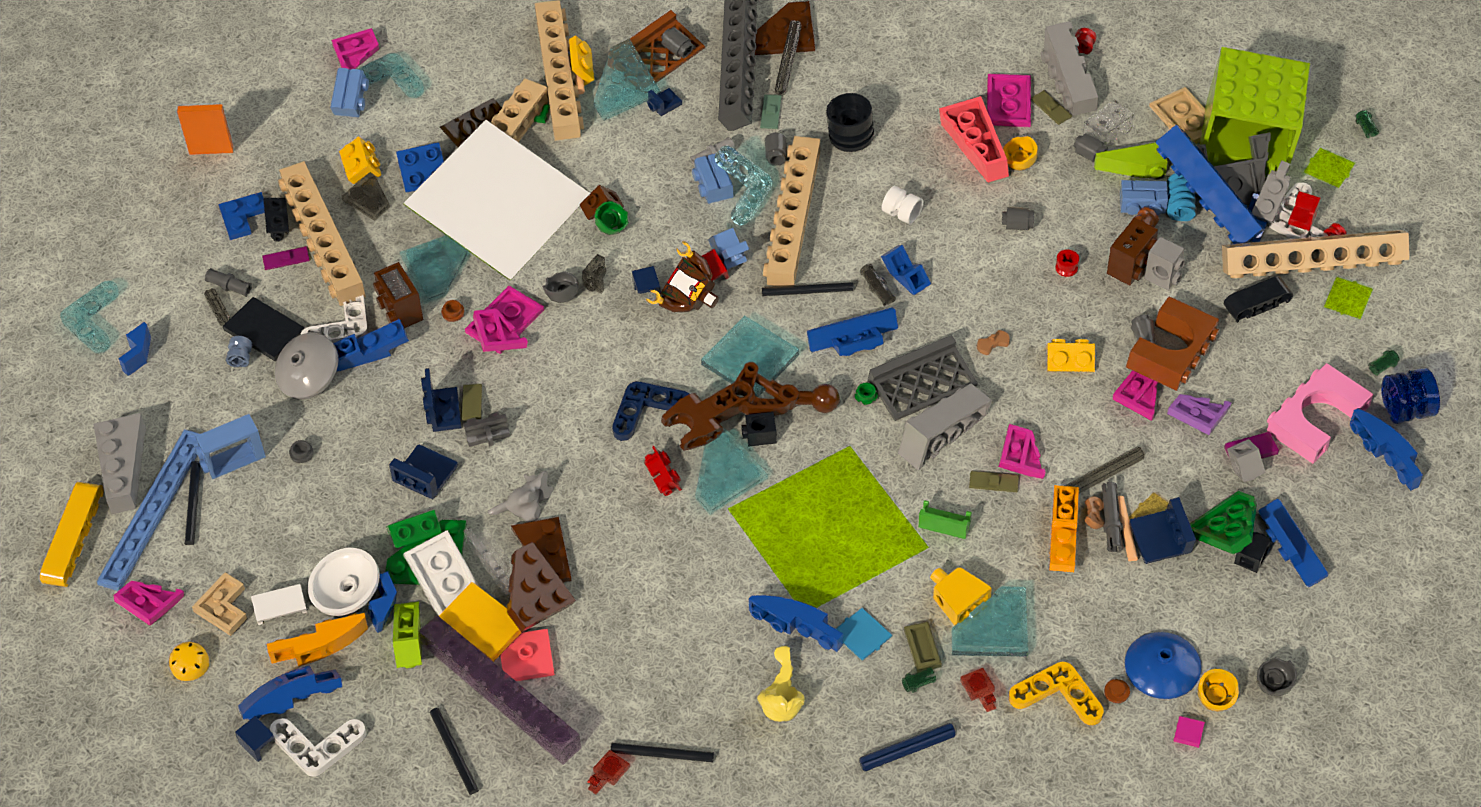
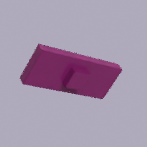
[262,246,310,270]

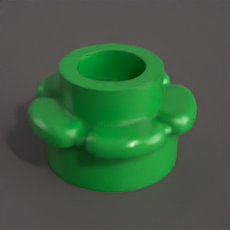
[855,383,878,405]

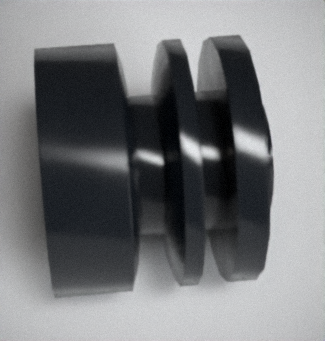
[826,93,874,152]

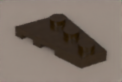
[440,98,502,147]

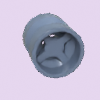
[226,336,252,367]

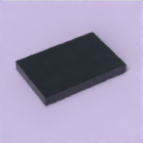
[223,297,305,362]

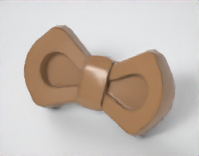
[977,330,1010,355]
[1085,497,1105,529]

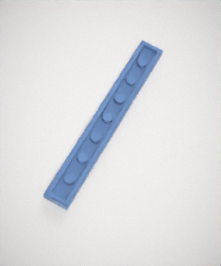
[96,429,199,591]

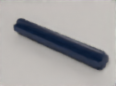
[859,723,956,771]

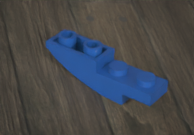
[333,319,409,372]
[1350,408,1423,491]
[749,595,843,652]
[238,665,342,720]

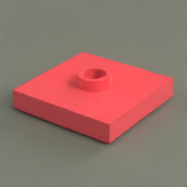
[500,629,555,683]

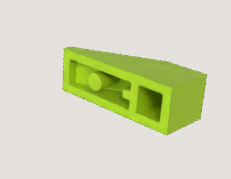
[1094,143,1168,178]
[393,601,422,668]

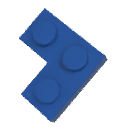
[218,192,264,240]

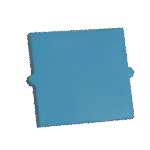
[836,608,892,661]

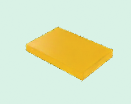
[438,582,521,662]

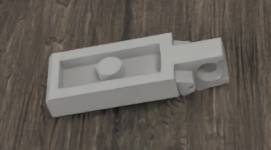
[1252,161,1291,224]

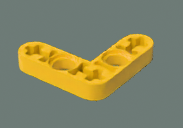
[1009,662,1104,725]

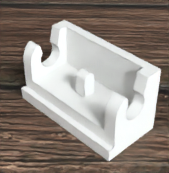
[251,584,307,625]

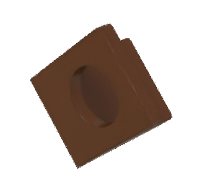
[579,185,624,220]

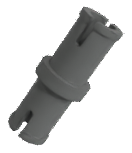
[205,268,252,297]

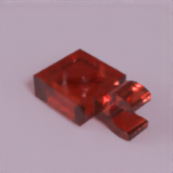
[960,668,996,712]
[587,750,630,795]

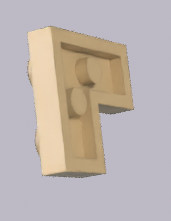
[192,572,247,636]

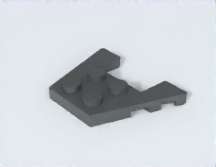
[1197,133,1271,205]

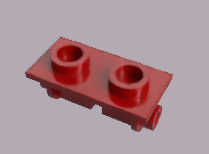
[644,446,682,496]

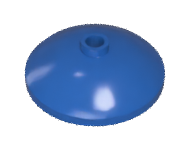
[1125,632,1201,699]

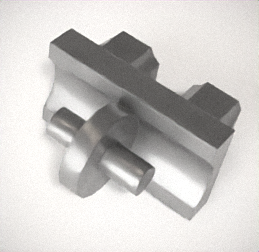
[464,412,510,447]

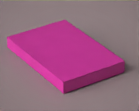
[987,74,1031,127]
[465,286,544,354]

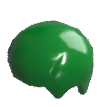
[594,201,629,235]

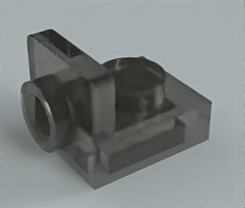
[582,254,607,294]

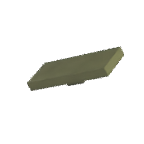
[1031,90,1072,125]
[462,384,482,420]
[969,471,1019,492]

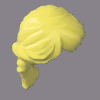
[757,646,805,722]

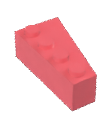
[939,96,1009,183]

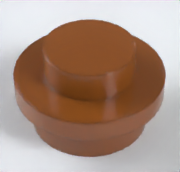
[441,300,465,322]
[1104,679,1130,703]

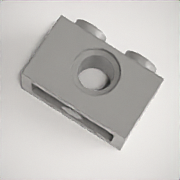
[1144,237,1185,291]

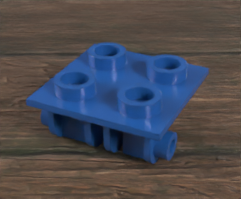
[396,142,444,193]

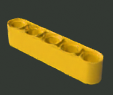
[40,482,104,587]

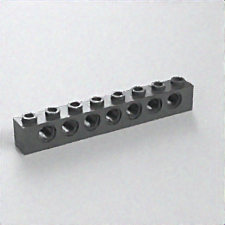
[718,0,758,131]

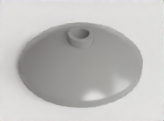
[275,332,338,400]

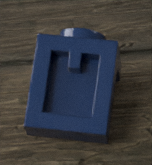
[647,88,682,116]

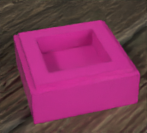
[1174,716,1205,748]

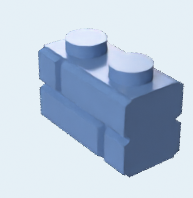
[330,68,369,117]
[692,153,733,204]
[1120,180,1168,215]

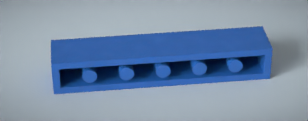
[1156,124,1265,244]

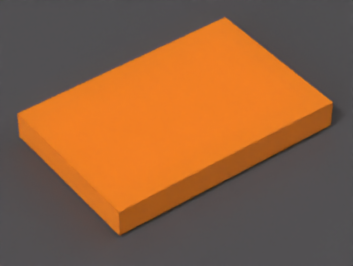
[177,104,234,155]

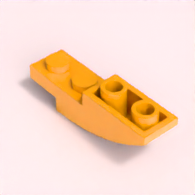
[1049,485,1079,573]
[267,613,368,666]

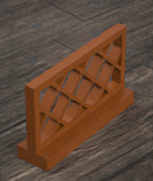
[607,10,705,93]

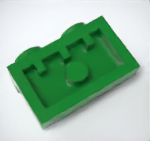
[386,510,442,548]

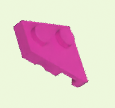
[331,28,379,70]
[473,309,528,352]
[1113,370,1158,421]
[998,424,1046,479]
[113,580,184,626]

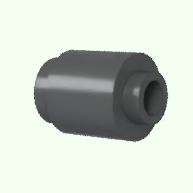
[661,28,694,58]
[764,132,787,165]
[1073,133,1108,162]
[1002,207,1034,230]

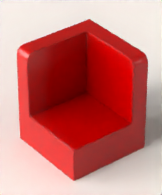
[1288,191,1321,231]
[702,249,729,281]

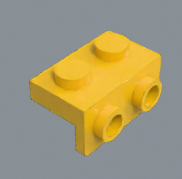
[569,35,594,86]
[339,136,382,184]
[1046,339,1095,372]

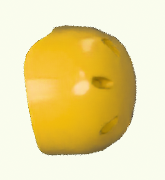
[1003,136,1038,171]
[169,641,209,681]
[1198,669,1239,712]

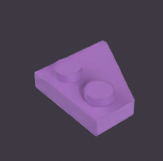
[1167,394,1232,435]

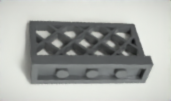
[868,335,978,421]

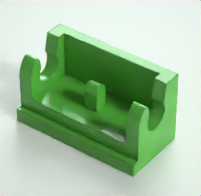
[918,500,972,539]

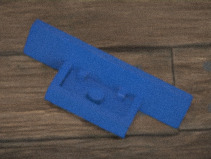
[807,307,898,356]
[1258,499,1329,587]

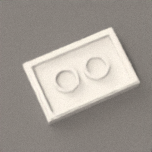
[403,530,479,616]

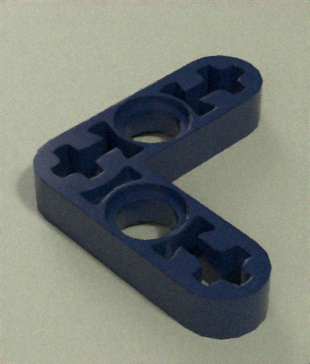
[612,381,689,441]

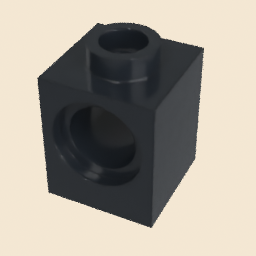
[741,412,777,447]
[1234,532,1271,573]

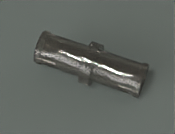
[860,264,896,306]

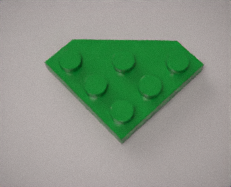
[1190,491,1257,555]
[385,519,467,585]

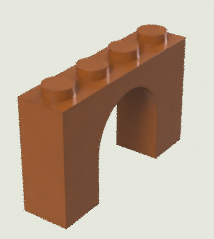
[1126,296,1220,391]

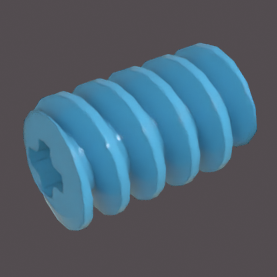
[1167,173,1196,221]

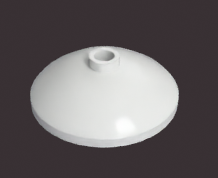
[308,548,380,616]

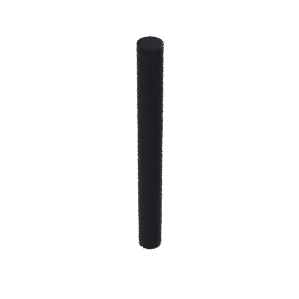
[762,282,853,297]
[184,461,201,545]
[429,708,479,795]
[610,743,714,763]

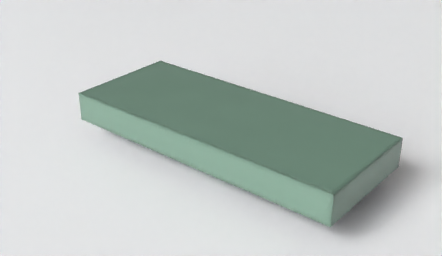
[760,94,781,129]

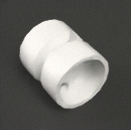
[882,186,924,225]

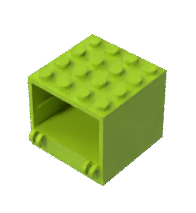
[1200,47,1310,177]

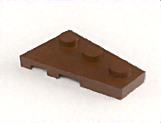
[511,517,572,583]

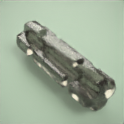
[204,288,230,326]

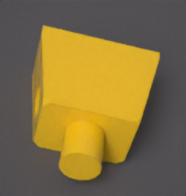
[930,568,992,627]

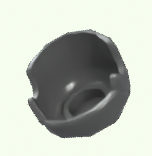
[542,271,579,303]
[1256,657,1297,697]

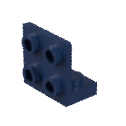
[421,368,461,432]
[389,444,458,500]
[1129,497,1196,564]

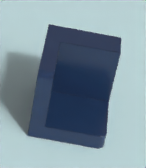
[632,266,661,297]
[235,716,274,762]

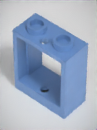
[195,414,266,480]

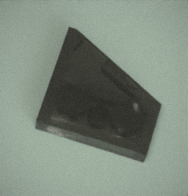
[342,172,390,221]

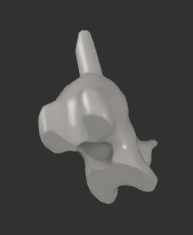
[488,471,553,522]

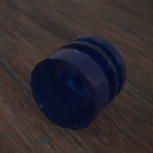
[1381,368,1440,424]

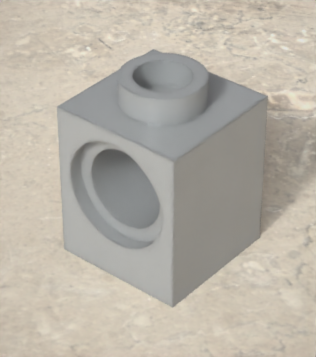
[1227,439,1266,482]

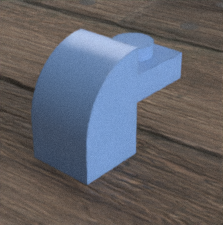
[708,228,749,270]

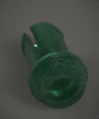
[1355,110,1379,138]
[1368,350,1400,376]
[902,667,936,693]

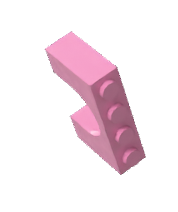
[1267,363,1373,464]

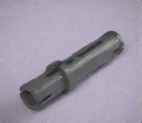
[1102,482,1123,552]

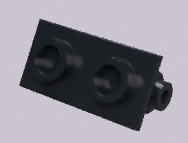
[263,197,289,242]

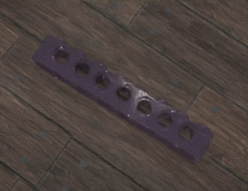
[419,615,581,765]

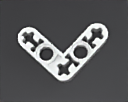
[1268,182,1328,252]
[301,295,368,343]
[270,718,366,776]

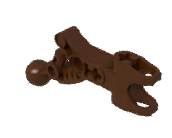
[661,362,840,451]

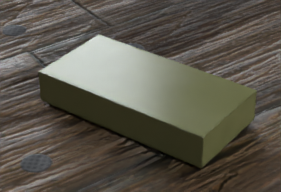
[904,622,942,672]

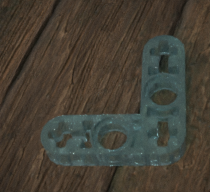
[358,53,424,98]
[715,146,773,226]
[60,281,119,354]

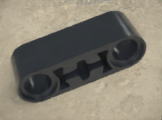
[1223,276,1293,323]

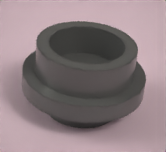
[289,440,314,463]

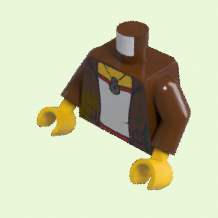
[646,241,719,312]

